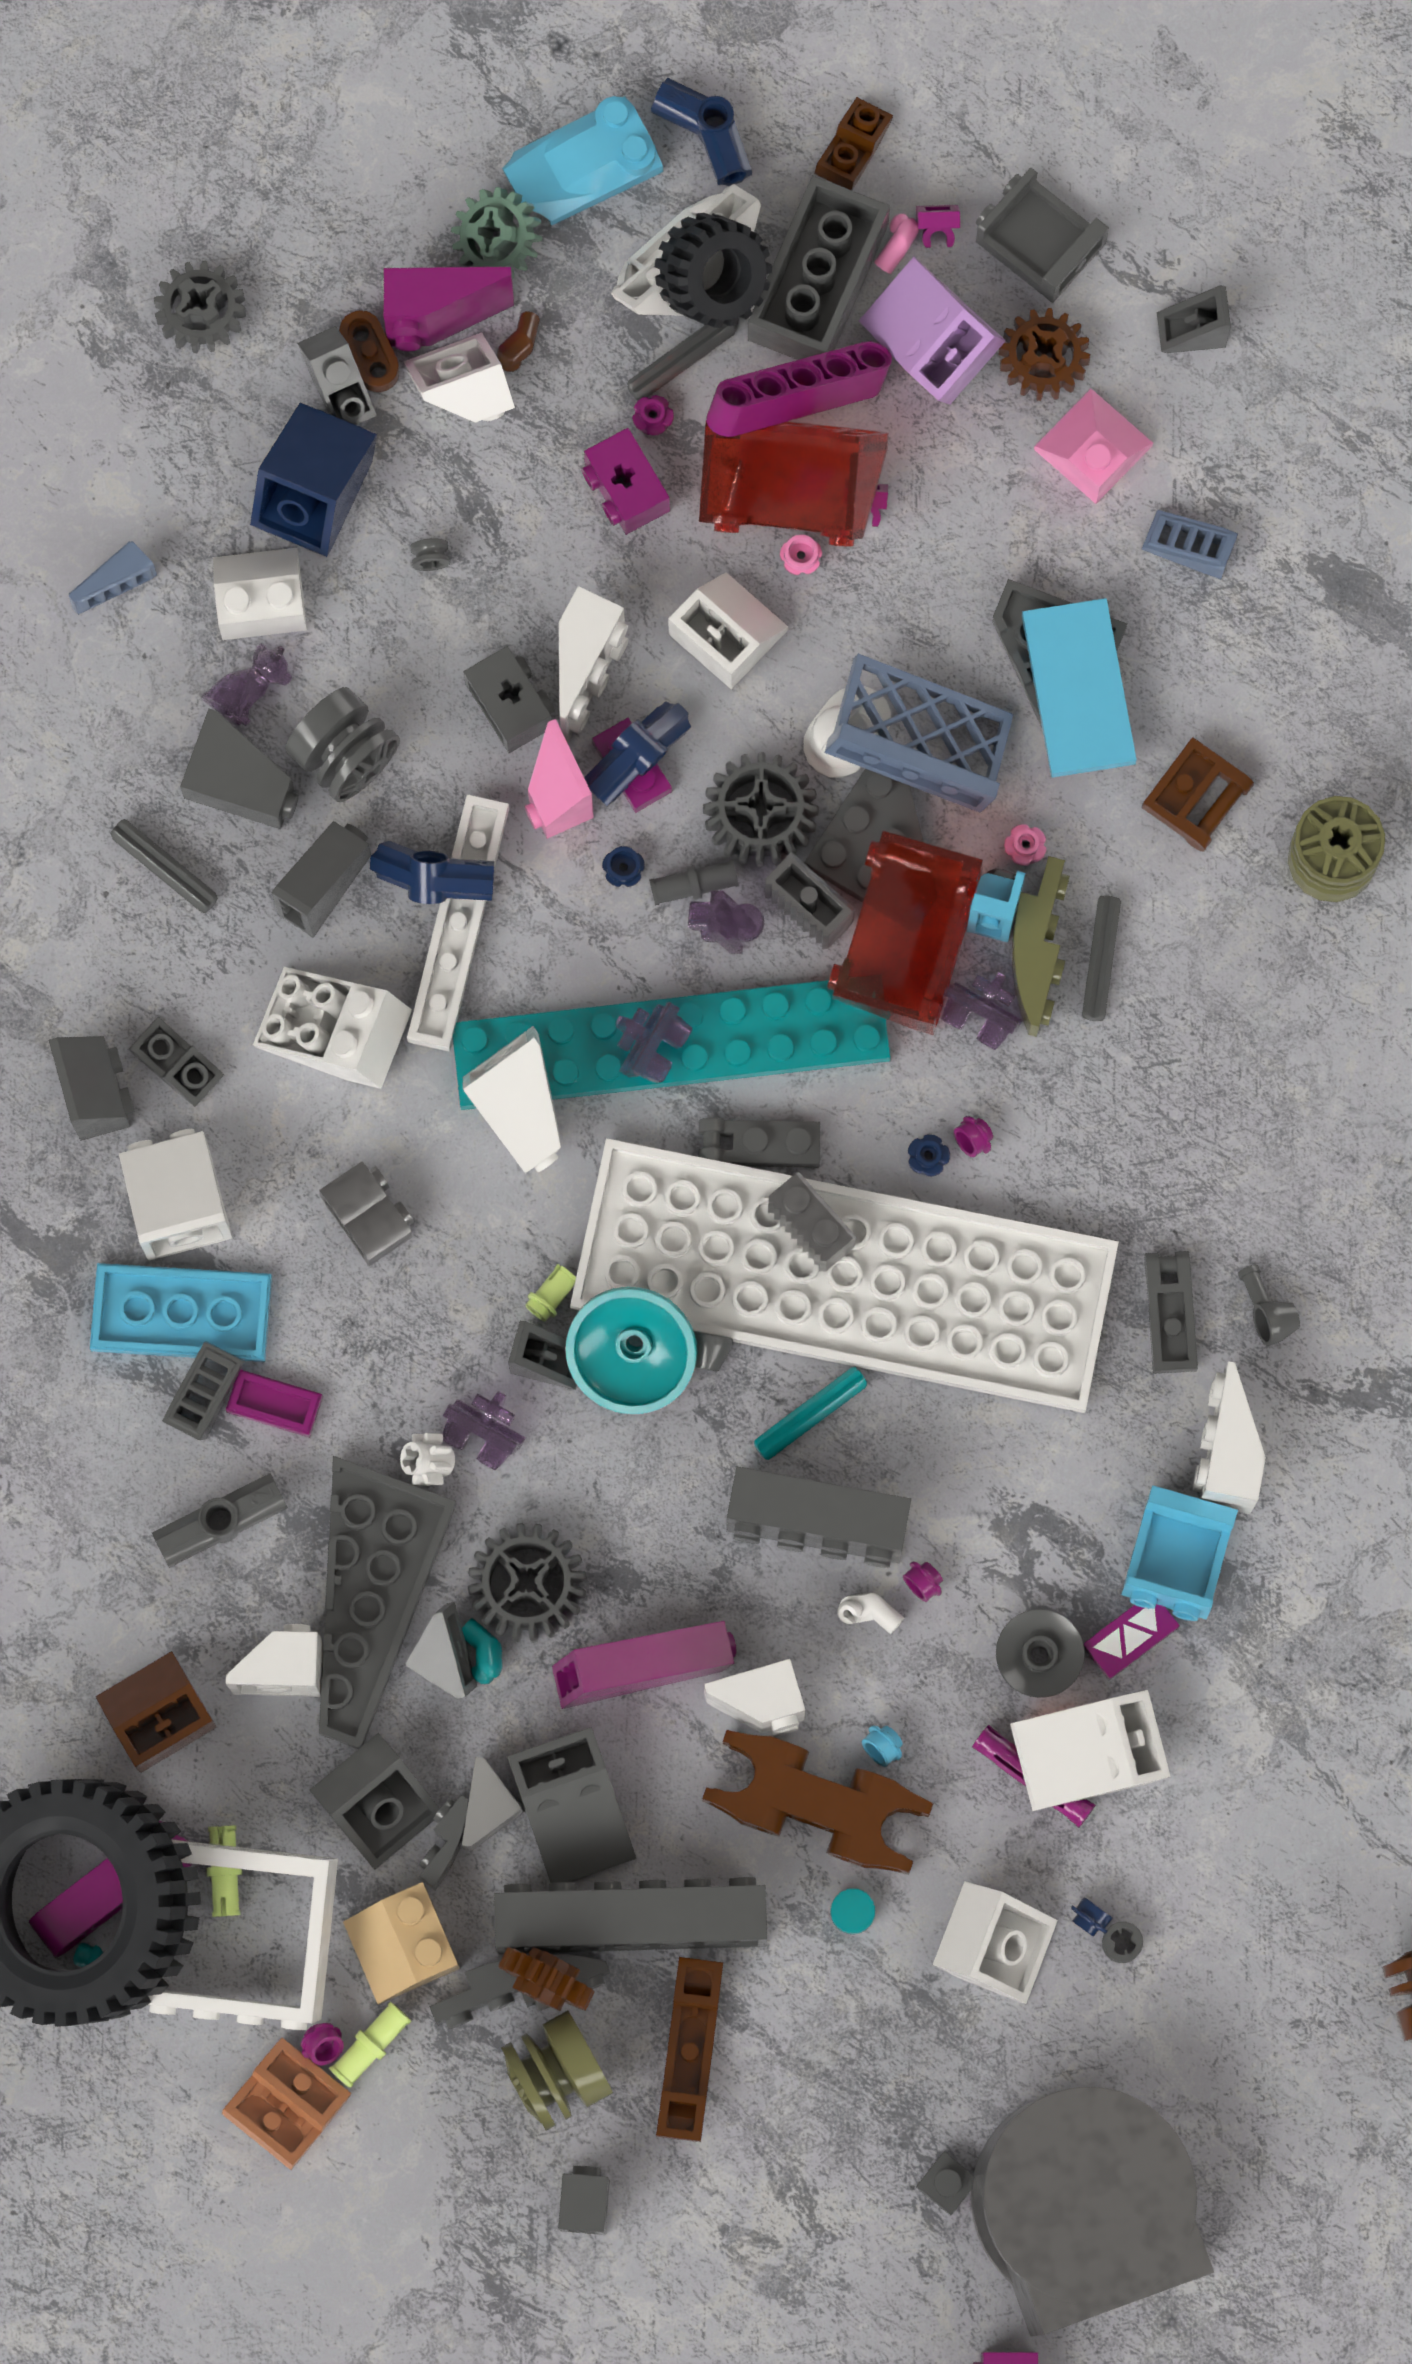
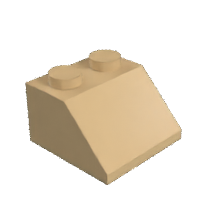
[343,1882,460,2005]

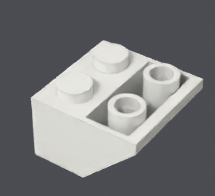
[668,572,789,689]

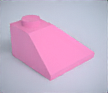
[1034,389,1153,504]
[524,719,594,839]

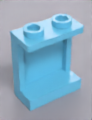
[1121,1485,1238,1621]

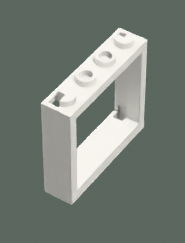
[148,1840,338,2030]

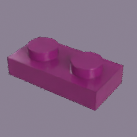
[592,717,672,813]

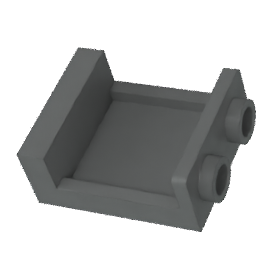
[976,168,1109,303]

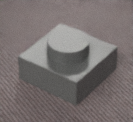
[916,2151,973,2216]

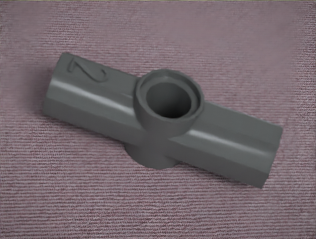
[152,1473,288,1568]

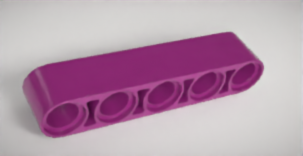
[706,341,892,437]

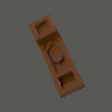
[656,1957,724,2142]

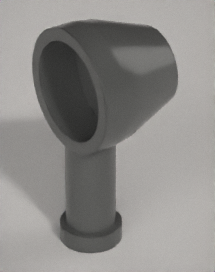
[1238,1265,1300,1346]
[694,1331,733,1371]

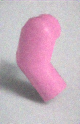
[874,214,919,274]

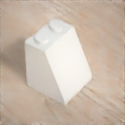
[463,1026,561,1174]
[119,1129,233,1261]

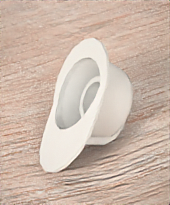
[803,686,891,778]

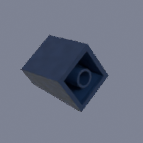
[250,402,377,557]

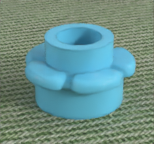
[862,1725,903,1767]

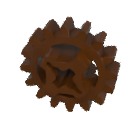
[998,308,1091,401]
[498,1947,595,2011]

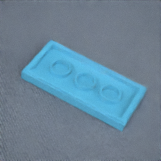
[1022,598,1137,778]
[90,1263,272,1362]

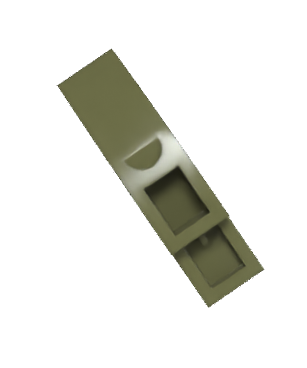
[1012,856,1070,1037]

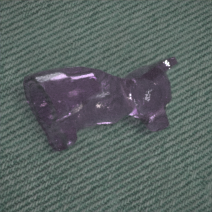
[201,643,292,726]

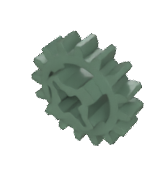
[451,187,543,279]

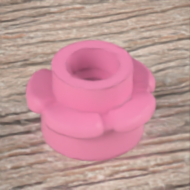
[780,535,822,575]
[1004,824,1046,866]

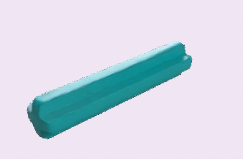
[754,1367,867,1460]

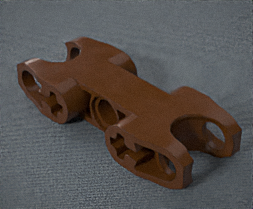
[702,1730,934,1875]

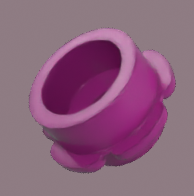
[632,395,674,436]
[954,1116,993,1157]
[903,1561,943,1602]
[301,2023,344,2065]

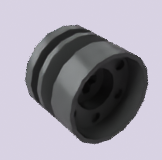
[285,687,400,802]

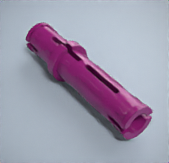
[972,1725,1096,1828]

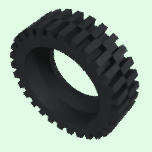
[0,1779,201,2027]

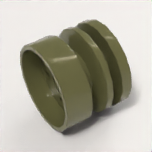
[1288,796,1385,902]
[501,2010,613,2131]

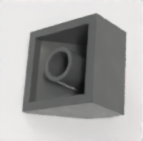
[49,1036,135,1141]
[309,1733,440,1870]

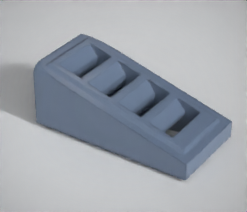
[1142,510,1238,580]
[69,541,157,615]

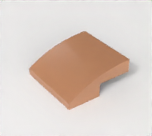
[222,2037,351,2170]

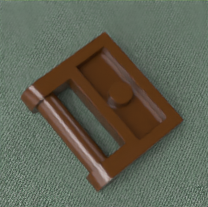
[1142,737,1254,852]

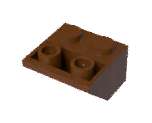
[96,1651,217,1773]

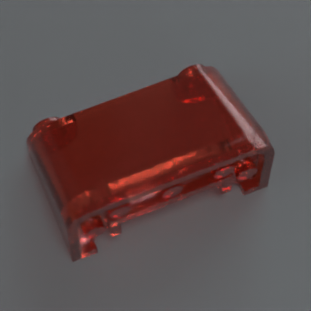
[699,421,889,547]
[827,831,983,1035]

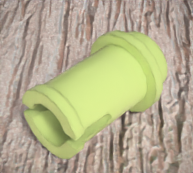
[525,1264,576,1322]

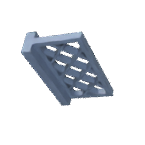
[824,653,1014,813]

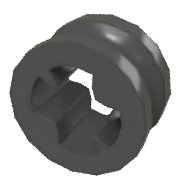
[410,538,450,571]
[1102,1922,1143,1963]

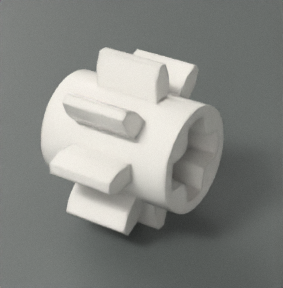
[400,1433,455,1486]

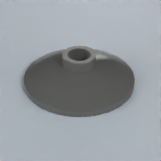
[996,1609,1085,1698]

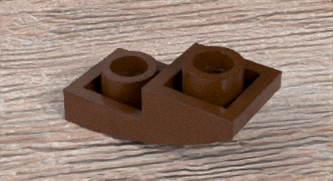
[814,97,893,190]

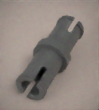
[649,860,739,906]

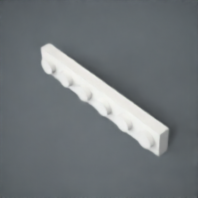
[407,795,509,1052]

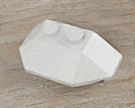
[611,184,761,316]

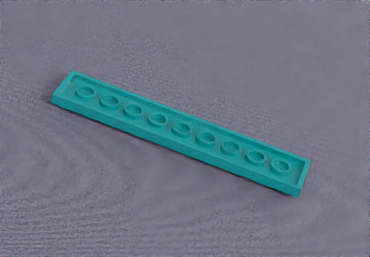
[453,974,891,1110]

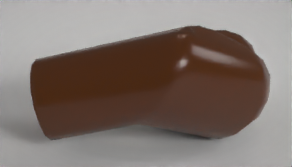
[496,311,540,372]

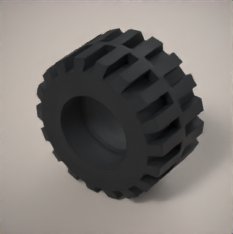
[655,213,772,328]

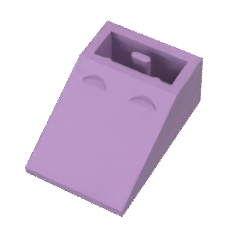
[859,257,1006,405]

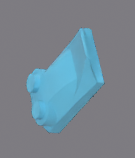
[502,96,663,226]

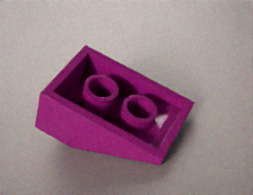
[384,267,514,351]

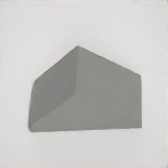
[462,1757,523,1851]

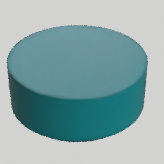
[830,1888,875,1935]

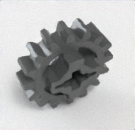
[154,261,246,354]

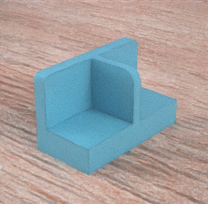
[966,871,1025,943]

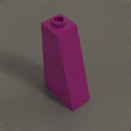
[552,1621,737,1709]

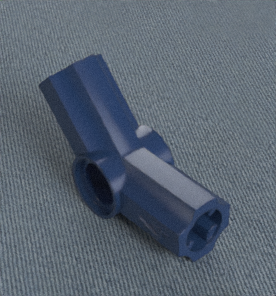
[651,78,752,186]
[584,701,691,807]
[370,841,494,904]

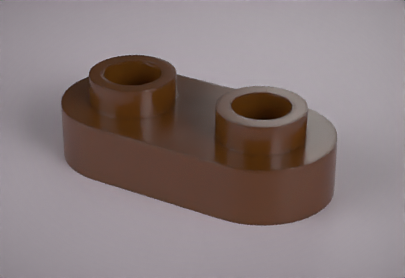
[339,310,400,392]

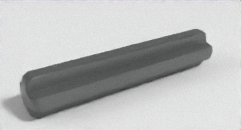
[627,324,736,401]
[110,819,218,913]
[1082,896,1121,1021]

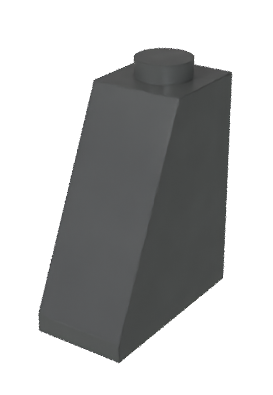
[180,708,299,830]
[271,821,371,938]

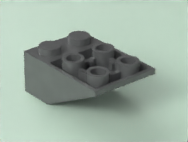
[507,1727,637,1883]

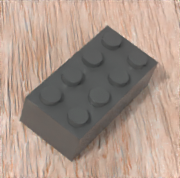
[747,175,890,360]
[726,1466,912,1568]

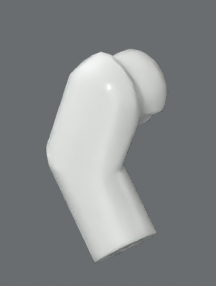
[837,1592,905,1635]

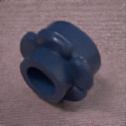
[602,846,645,887]
[908,1134,950,1177]
[1071,1897,1113,1937]

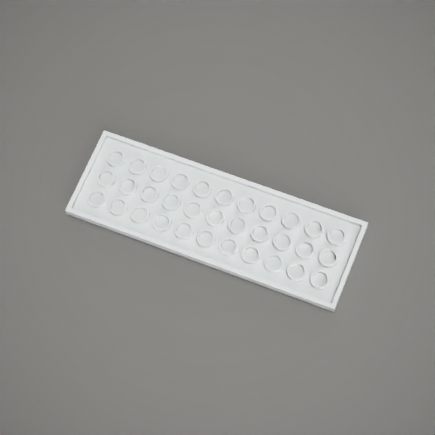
[570,1138,1119,1413]

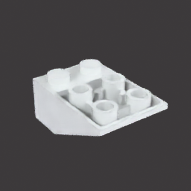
[558,586,629,743]
[253,967,412,1089]
[1192,1361,1266,1514]
[1010,1690,1171,1811]

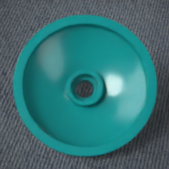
[566,1287,697,1414]

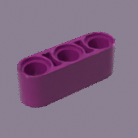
[28,1858,123,1958]

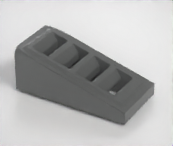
[162,1341,245,1441]

